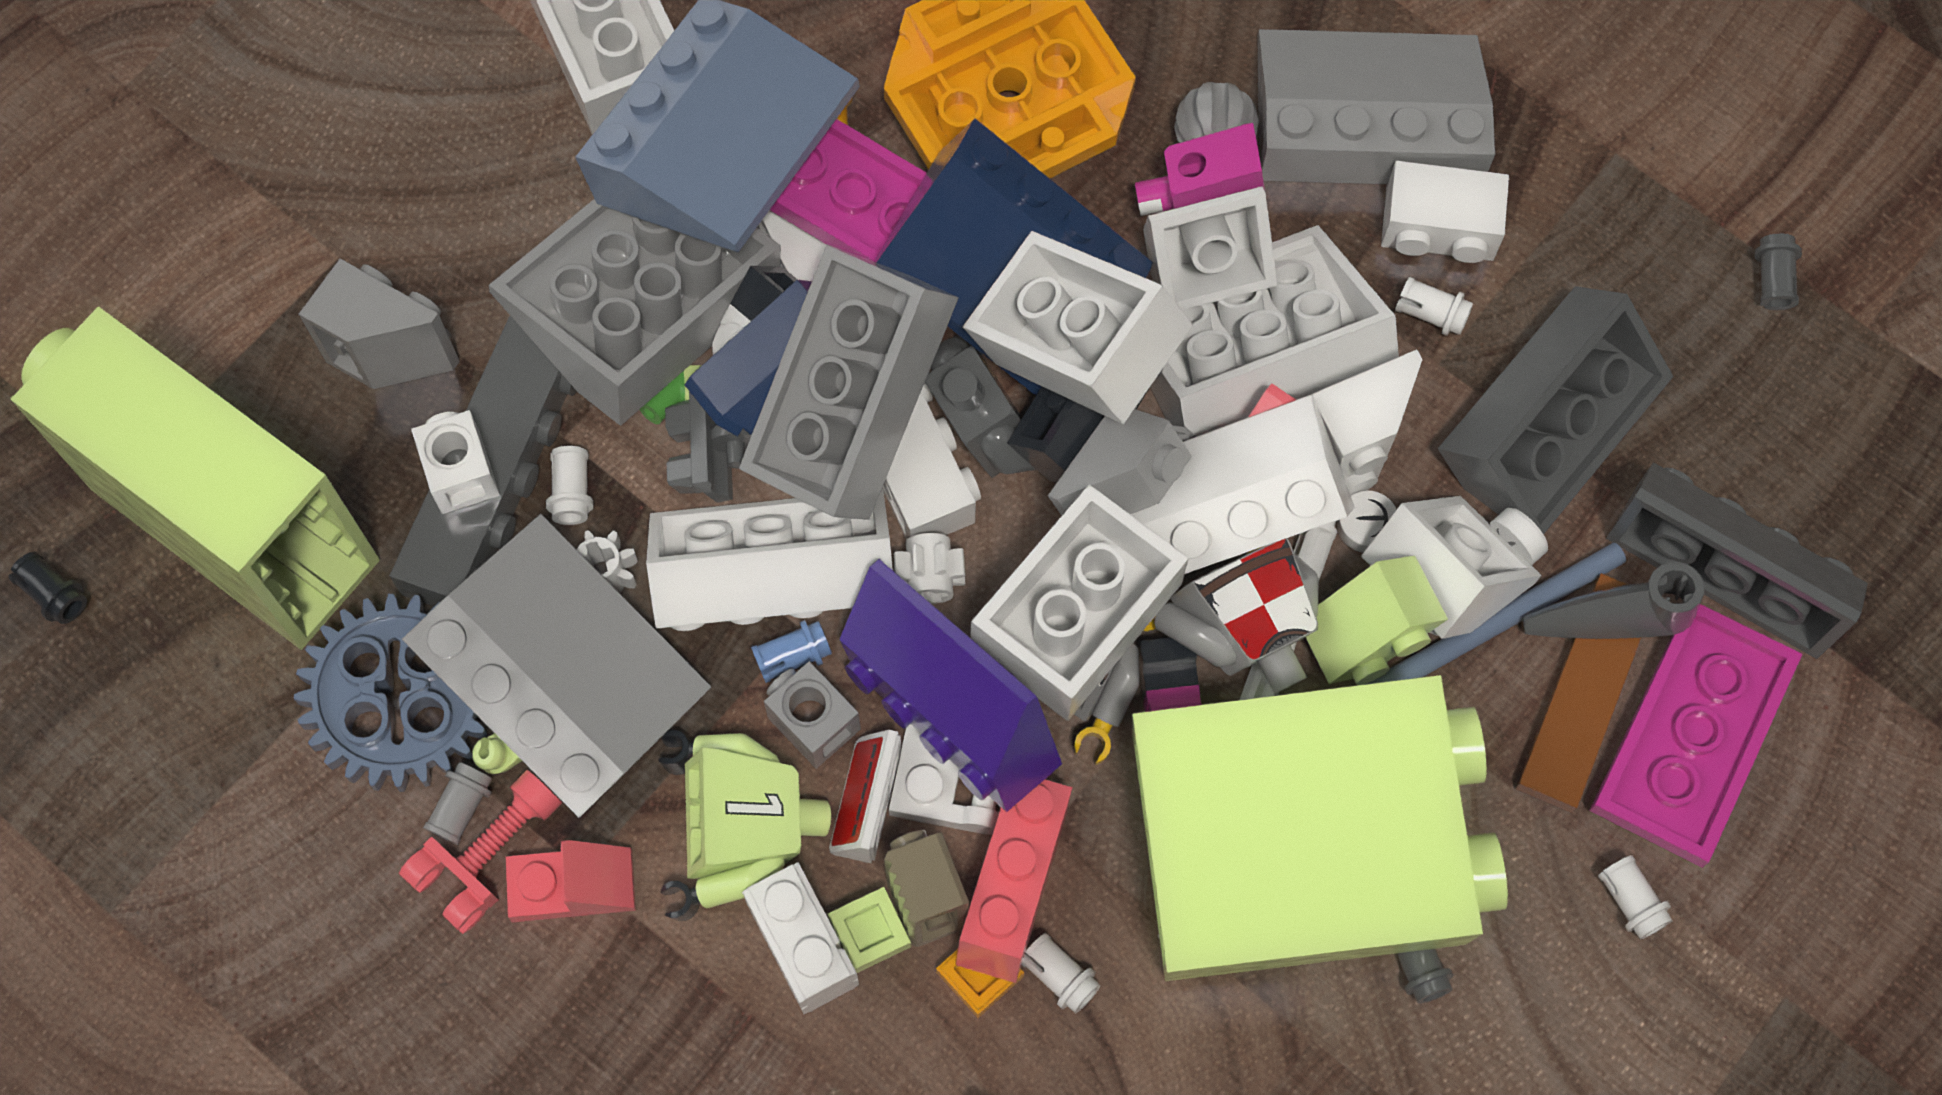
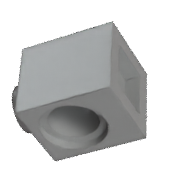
[764,661,861,769]

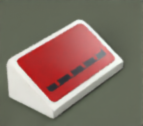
[829,730,902,863]

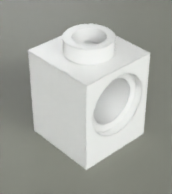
[411,410,500,514]

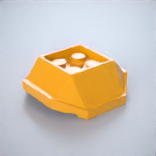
[884,0,1136,178]

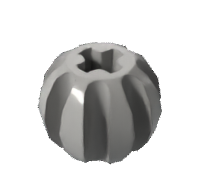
[1174,82,1259,143]

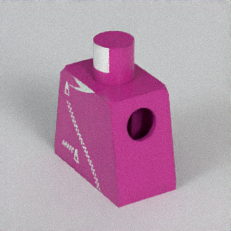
[1135,123,1265,216]

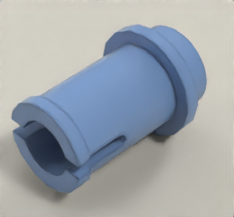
[751,620,832,683]

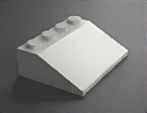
[1151,225,1399,437]

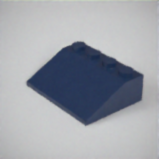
[874,118,1153,395]

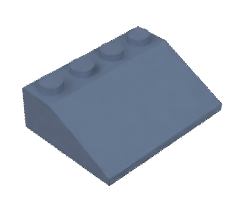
[575,0,860,252]

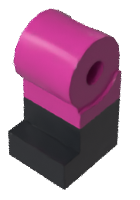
[1138,638,1202,712]

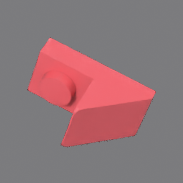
[506,840,636,923]

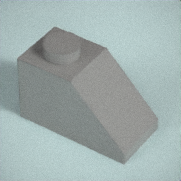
[1048,409,1192,515]

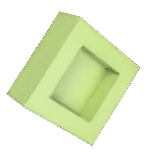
[828,887,911,973]

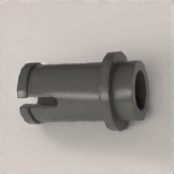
[1755,233,1802,310]
[1396,949,1453,1004]

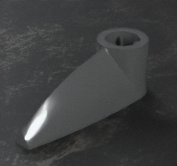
[1522,562,1704,639]

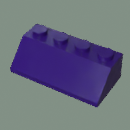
[840,559,1062,812]

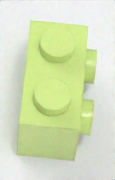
[1306,556,1448,685]

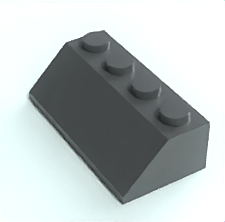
[1438,286,1673,535]
[1606,462,1868,659]

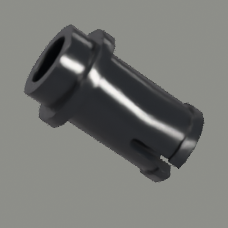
[8,552,87,624]

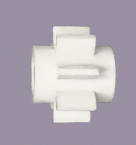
[577,530,638,593]
[894,533,965,604]

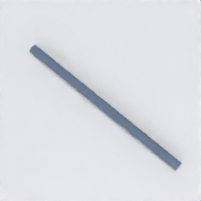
[1363,542,1626,685]

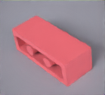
[956,780,1073,983]

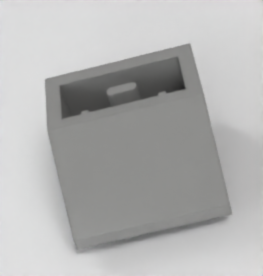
[299,259,460,389]

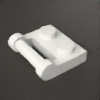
[889,724,999,834]

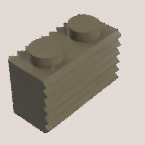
[884,830,969,947]

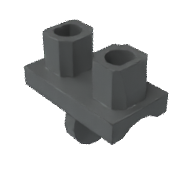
[665,392,752,503]

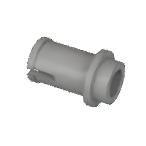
[423,762,492,845]

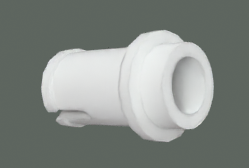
[1395,277,1474,336]
[546,446,593,525]
[1598,855,1673,940]
[1022,933,1101,1013]

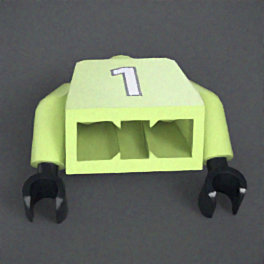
[658,730,831,921]

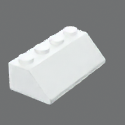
[1130,394,1355,574]
[646,489,893,631]

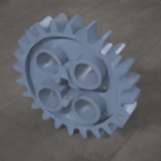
[294,594,488,792]

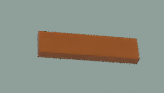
[1515,573,1642,813]

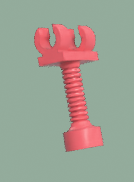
[399,770,562,934]

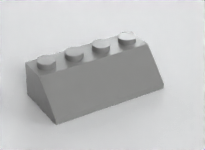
[739,244,959,520]

